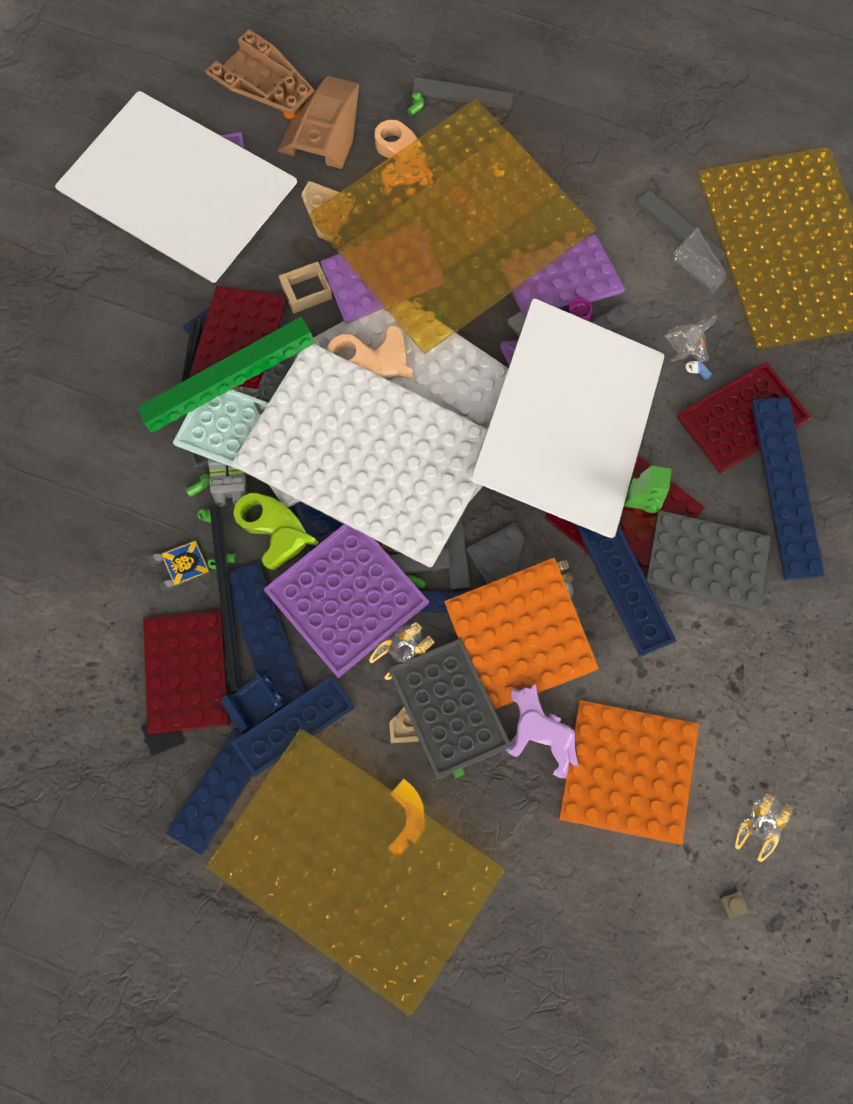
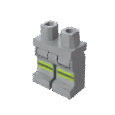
[208,458,247,507]

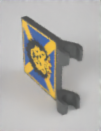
[148,540,211,593]

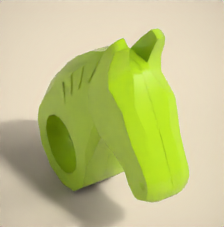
[233,493,319,570]

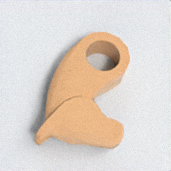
[374,120,433,188]
[327,326,414,379]

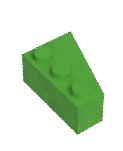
[624,466,672,513]

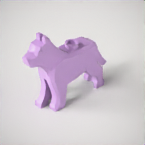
[506,684,579,779]

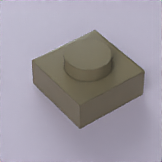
[720,891,749,919]

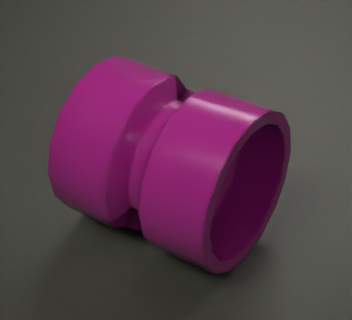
[568,298,592,322]

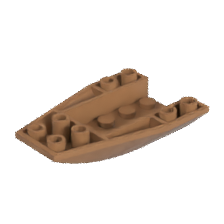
[205,29,315,114]
[278,76,359,169]

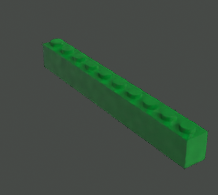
[137,317,316,433]

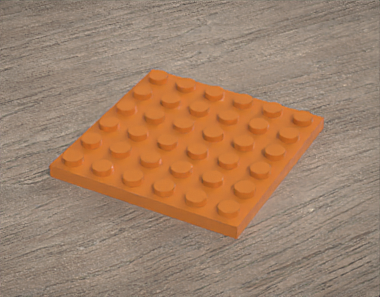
[444,558,599,710]
[559,700,699,845]

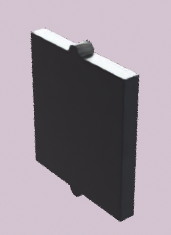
[141,724,185,757]

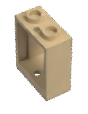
[278,261,333,314]

